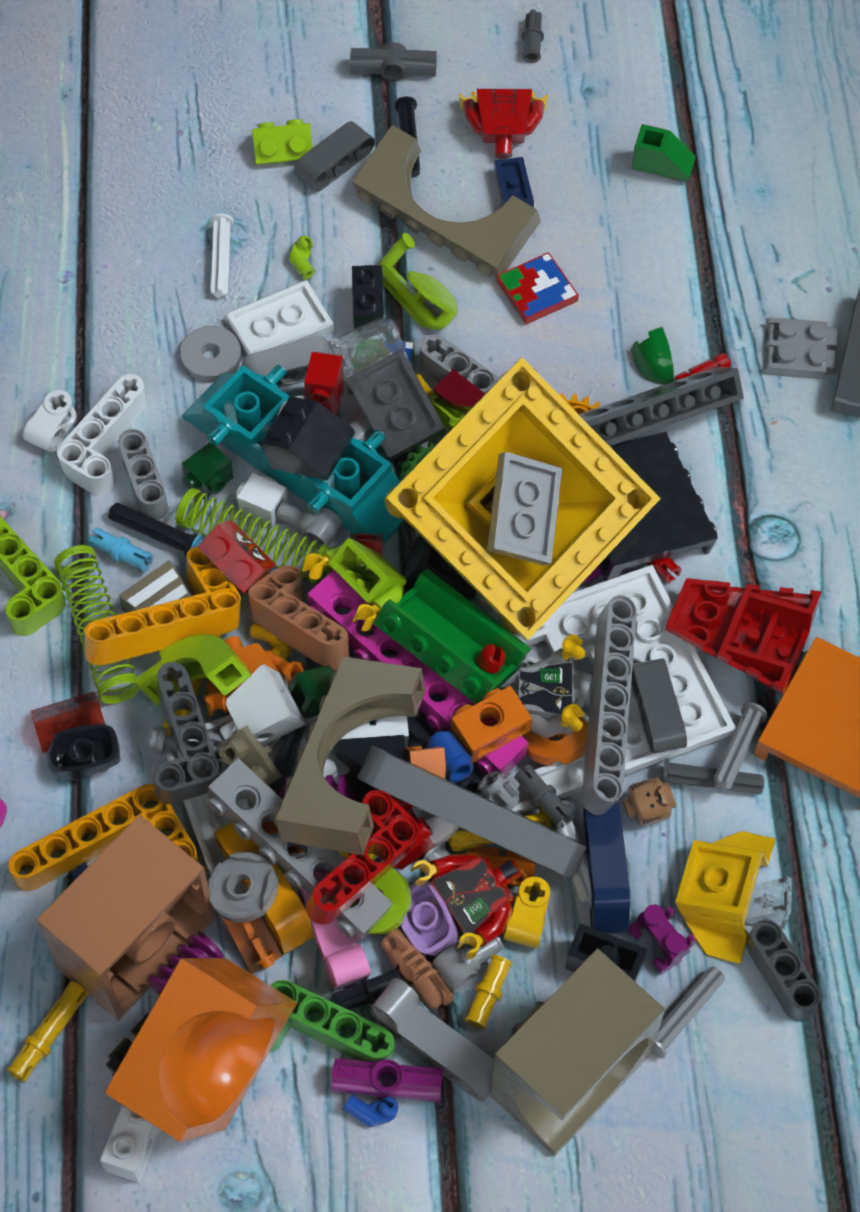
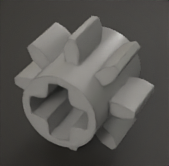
[478,771,520,810]

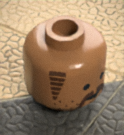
[623,777,676,827]

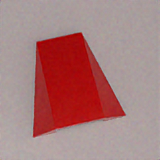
[665,578,822,694]

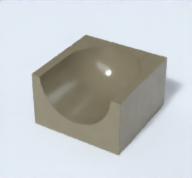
[491,948,665,1156]

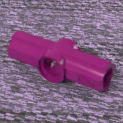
[331,1058,443,1103]

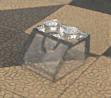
[327,317,410,397]

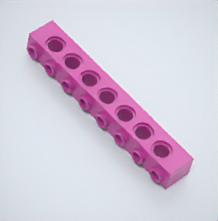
[307,570,529,776]

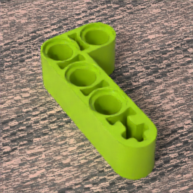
[0,516,66,636]

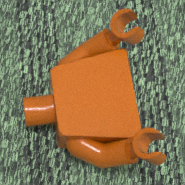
[205,636,304,716]

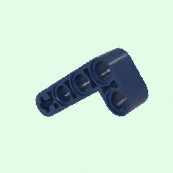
[583,801,630,935]

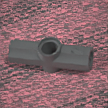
[350,42,437,82]

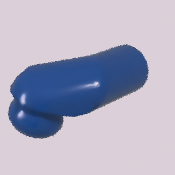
[342,1094,398,1127]

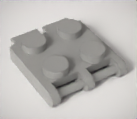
[764,317,838,379]

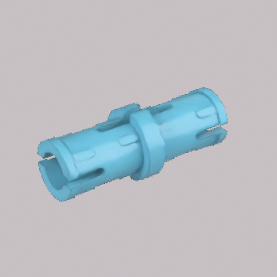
[88,527,153,572]

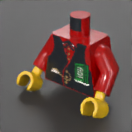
[410,854,522,960]

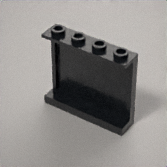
[599,432,718,581]

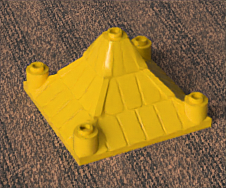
[384,357,661,641]

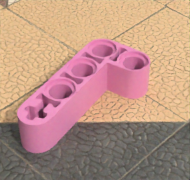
[296,854,371,990]

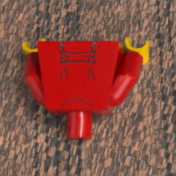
[459,89,548,158]

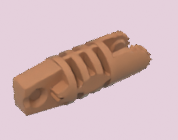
[380,928,454,1010]

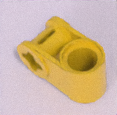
[503,877,550,949]

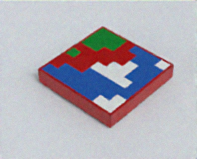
[496,252,579,325]

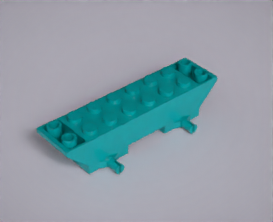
[182,364,405,545]

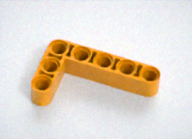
[84,546,241,665]
[8,784,199,891]

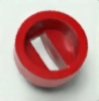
[476,644,506,673]

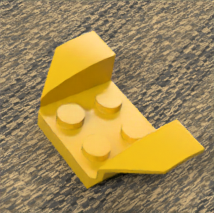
[675,831,776,964]

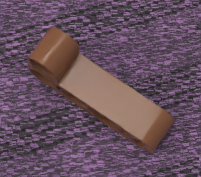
[248,566,350,670]

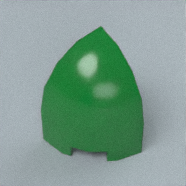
[631,327,674,384]

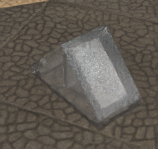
[744,877,792,929]

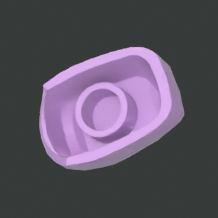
[401,882,459,956]

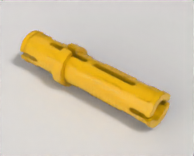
[6,981,89,1083]

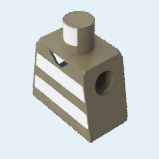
[119,560,191,613]

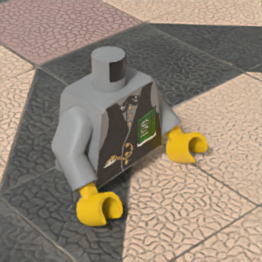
[499,634,585,738]

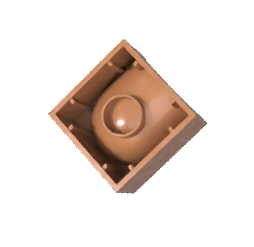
[36,815,216,1022]

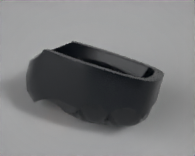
[47,724,121,780]

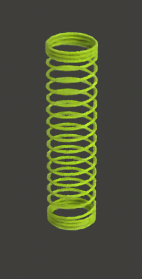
[175,488,333,585]
[54,545,140,704]

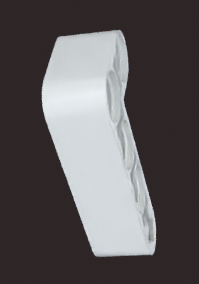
[57,374,147,495]

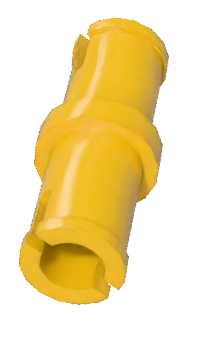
[464,954,513,1029]

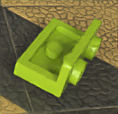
[252,119,313,166]

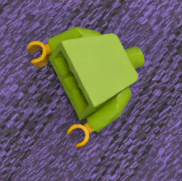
[302,538,407,631]

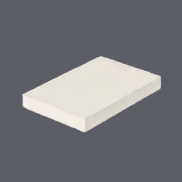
[225,280,334,356]

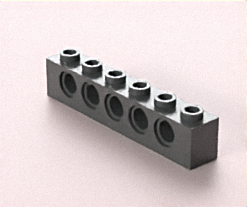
[579,367,744,446]

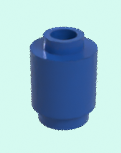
[426,731,474,782]

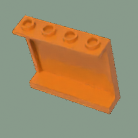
[754,636,860,809]

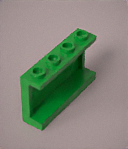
[374,568,531,704]

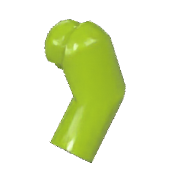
[289,235,315,280]

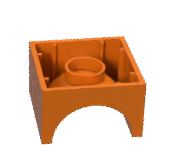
[104,958,297,1142]

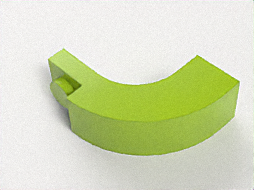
[135,634,252,706]

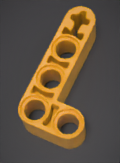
[213,822,314,955]

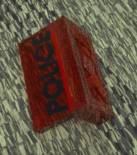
[30,691,105,753]

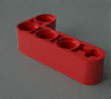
[306,790,419,925]

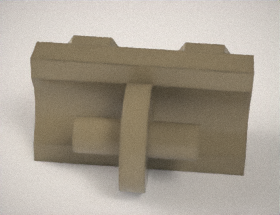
[218,725,282,786]

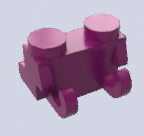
[628,904,697,975]

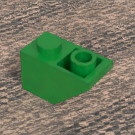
[632,124,696,182]

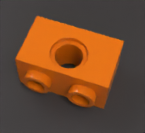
[450,685,532,763]

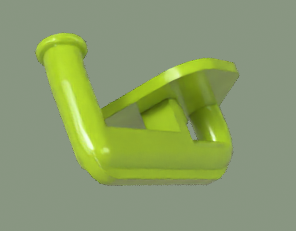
[378,233,458,331]

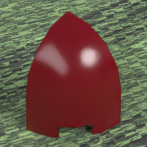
[433,369,485,411]

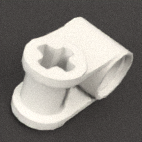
[23,390,77,453]

